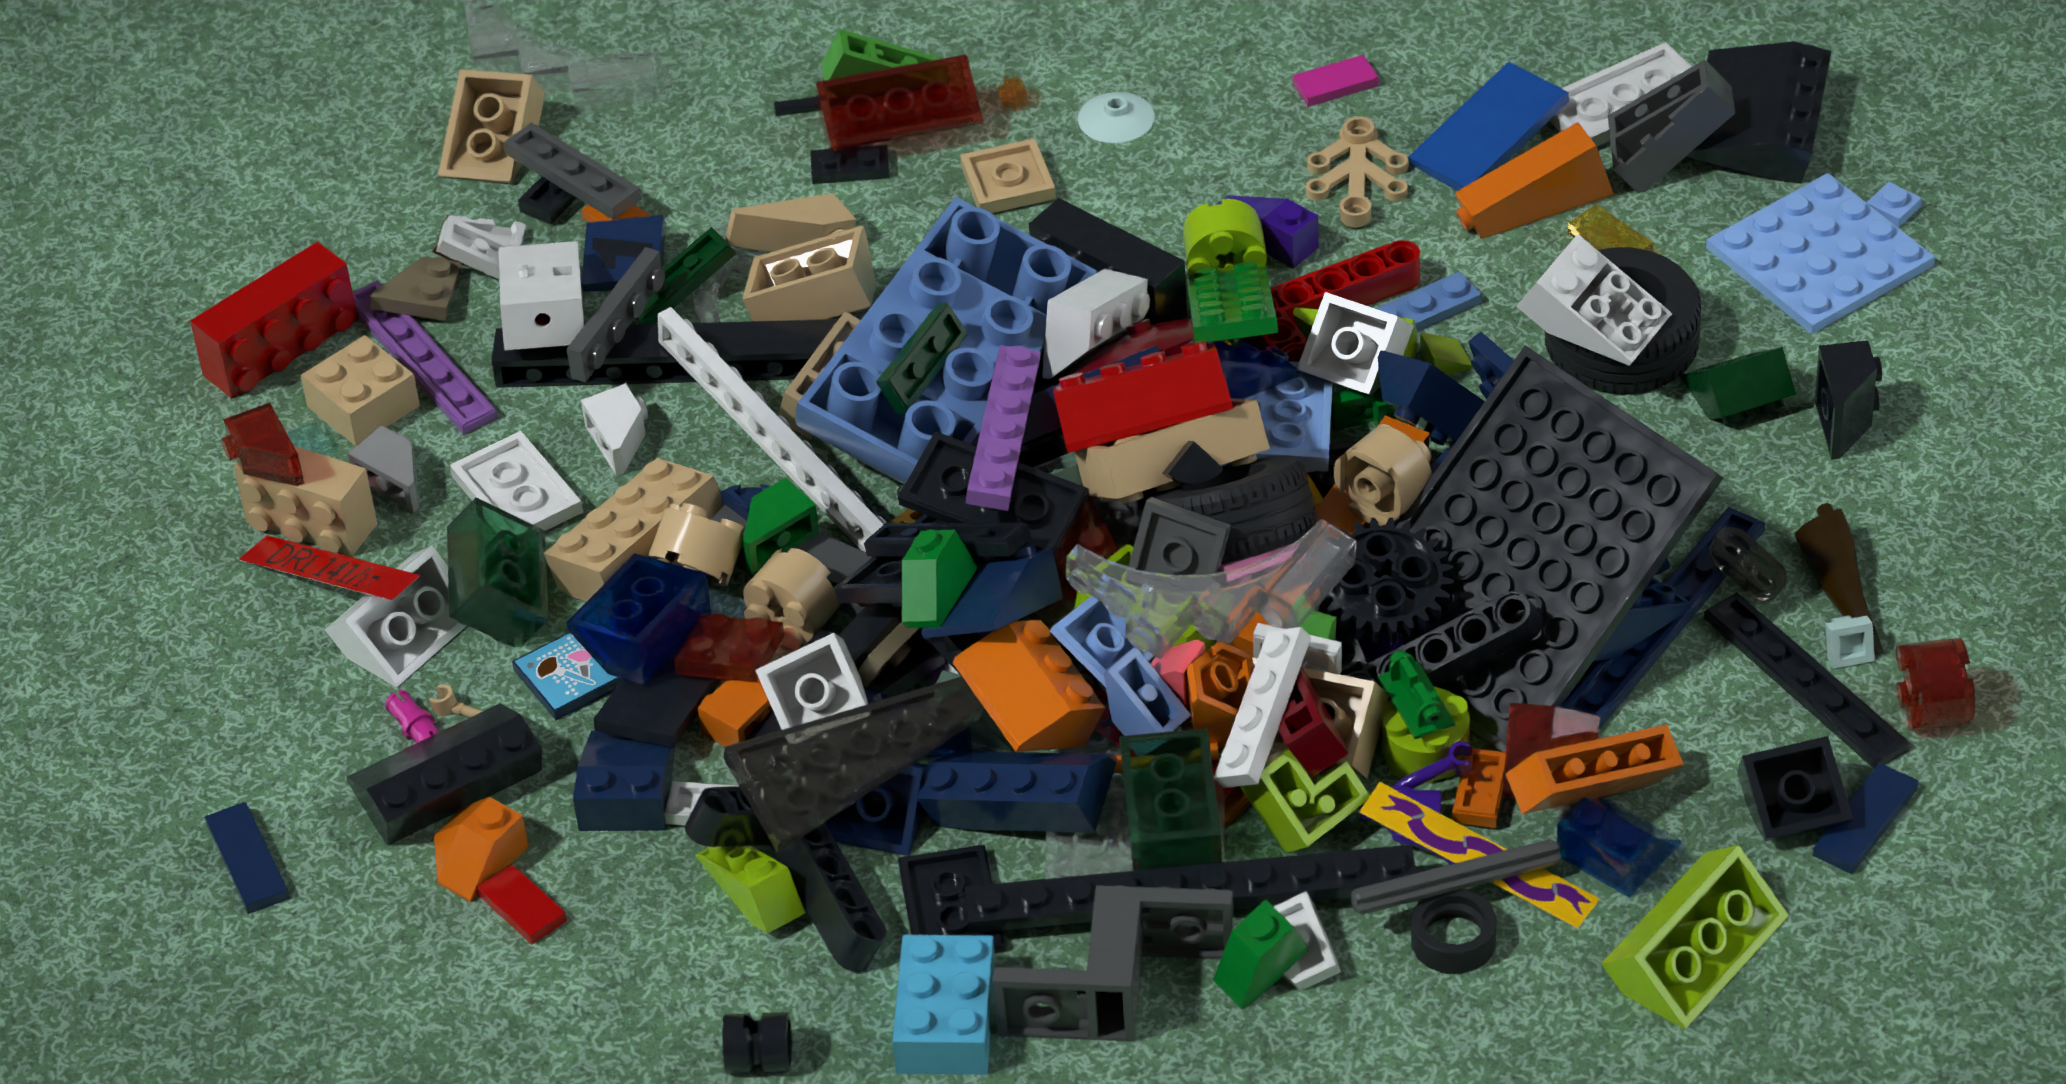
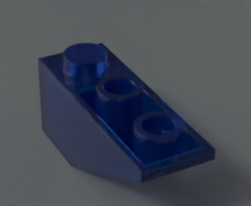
[1189,339,1301,399]

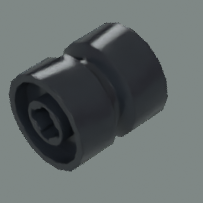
[722,1012,792,1073]

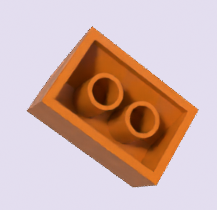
[952,620,1105,752]

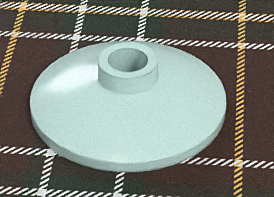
[1078,92,1155,143]

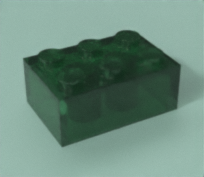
[447,497,549,648]
[1119,728,1222,871]

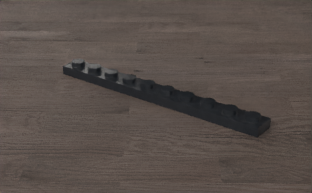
[965,844,1417,933]

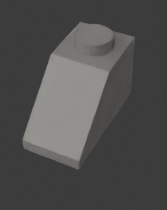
[348,425,419,513]

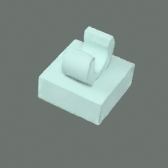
[1825,616,1875,669]

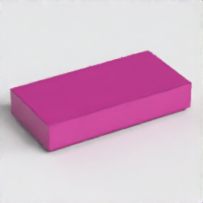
[1293,55,1379,107]

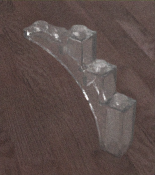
[1066,519,1357,659]

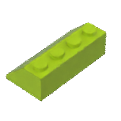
[1601,845,1789,1029]

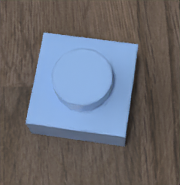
[1866,182,1922,228]

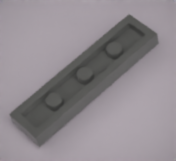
[503,123,641,220]
[567,247,665,382]

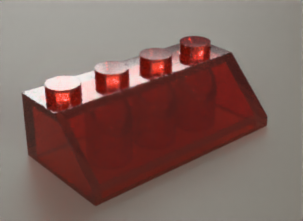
[816,54,983,151]

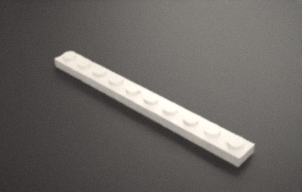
[658,307,886,552]

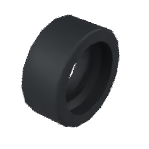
[1411,889,1497,974]

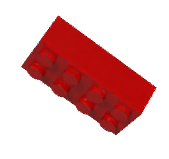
[190,241,358,399]

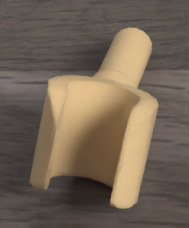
[429,685,482,718]

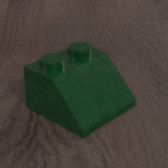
[1680,347,1796,425]

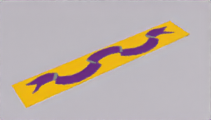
[1359,782,1600,928]

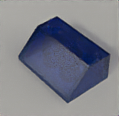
[566,553,711,685]

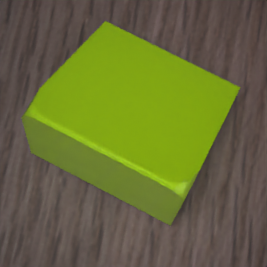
[1420,333,1473,375]

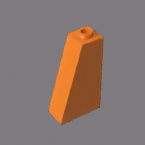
[1455,122,1614,239]

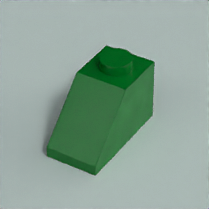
[743,478,819,574]
[902,530,978,628]
[1213,899,1309,1010]

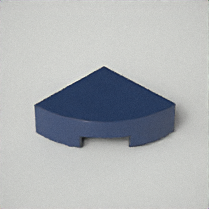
[721,484,770,521]

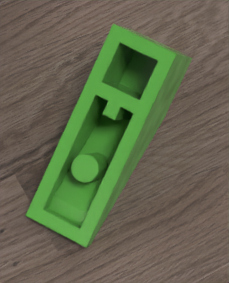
[821,29,947,93]

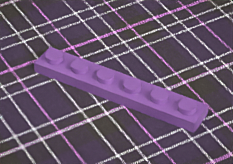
[965,345,1041,511]

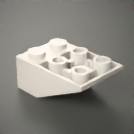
[1516,234,1672,366]

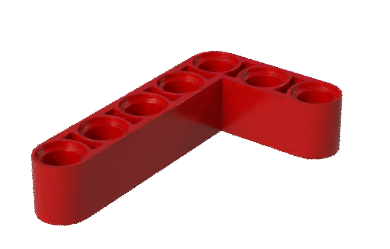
[1244,240,1420,362]

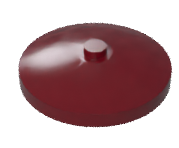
[1068,319,1224,375]

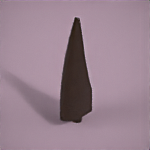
[1794,503,1883,654]

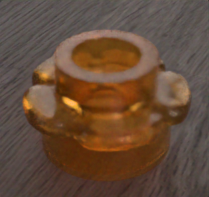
[998,76,1028,112]

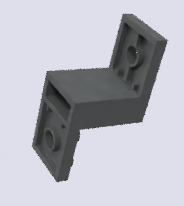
[993,885,1234,1042]

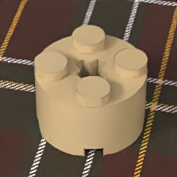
[1334,424,1432,526]
[648,503,745,586]
[744,548,842,650]

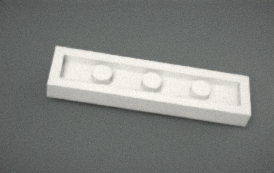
[1214,627,1311,788]

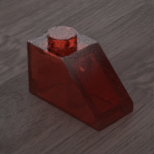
[221,403,305,486]

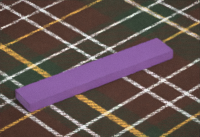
[353,280,498,435]

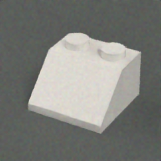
[1297,292,1414,396]
[755,633,870,749]

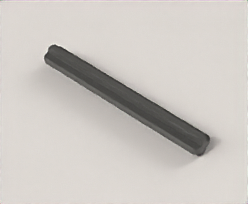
[1351,839,1561,915]

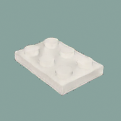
[449,431,583,548]

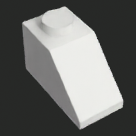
[581,383,648,477]

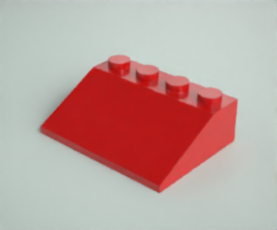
[1053,340,1234,453]

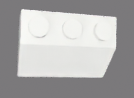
[1042,269,1150,380]
[325,545,483,687]

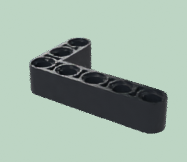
[1311,591,1543,701]
[685,785,886,972]

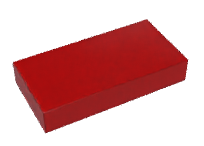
[477,863,567,945]

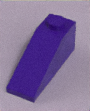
[1217,195,1319,269]

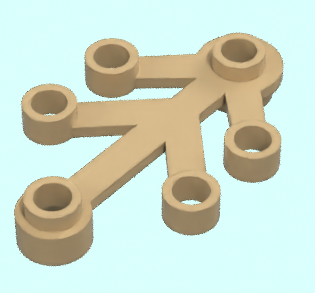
[1306,116,1409,228]

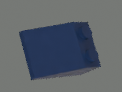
[922,544,1063,638]
[573,730,676,831]

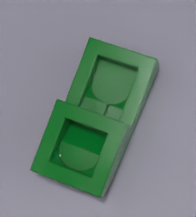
[1331,388,1402,430]

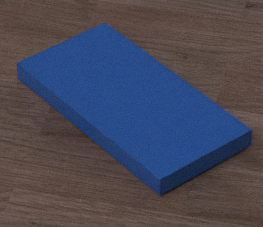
[1408,62,1570,191]

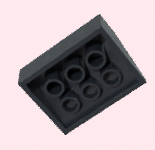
[1686,41,1832,184]

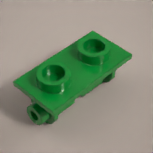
[1378,651,1455,740]

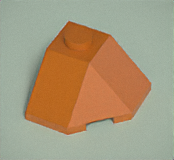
[1187,641,1253,750]
[434,797,529,902]

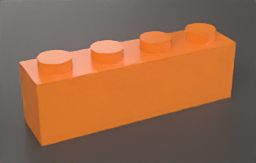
[1505,724,1684,815]

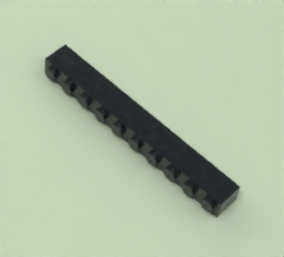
[491,318,862,388]

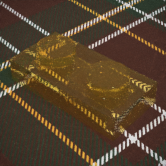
[1568,204,1654,252]

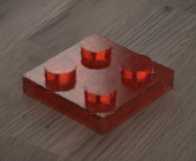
[674,614,785,682]

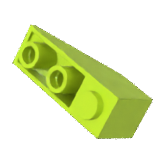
[695,846,805,934]

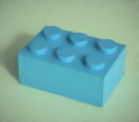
[892,935,996,1075]

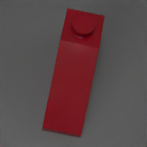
[1252,666,1349,778]

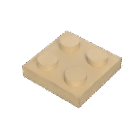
[960,138,1056,213]

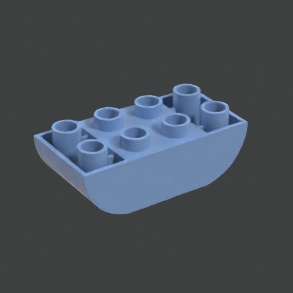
[795,197,1097,485]

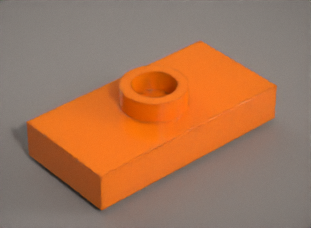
[1452,748,1510,828]

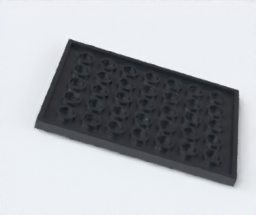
[1336,345,1723,763]

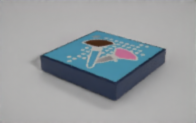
[512,624,627,720]

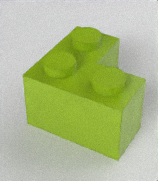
[1240,749,1370,853]

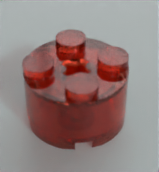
[1896,638,1975,731]

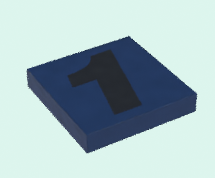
[581,215,666,292]

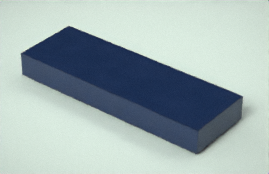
[1813,763,1919,874]
[204,801,290,914]

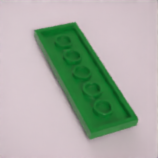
[1186,262,1278,342]

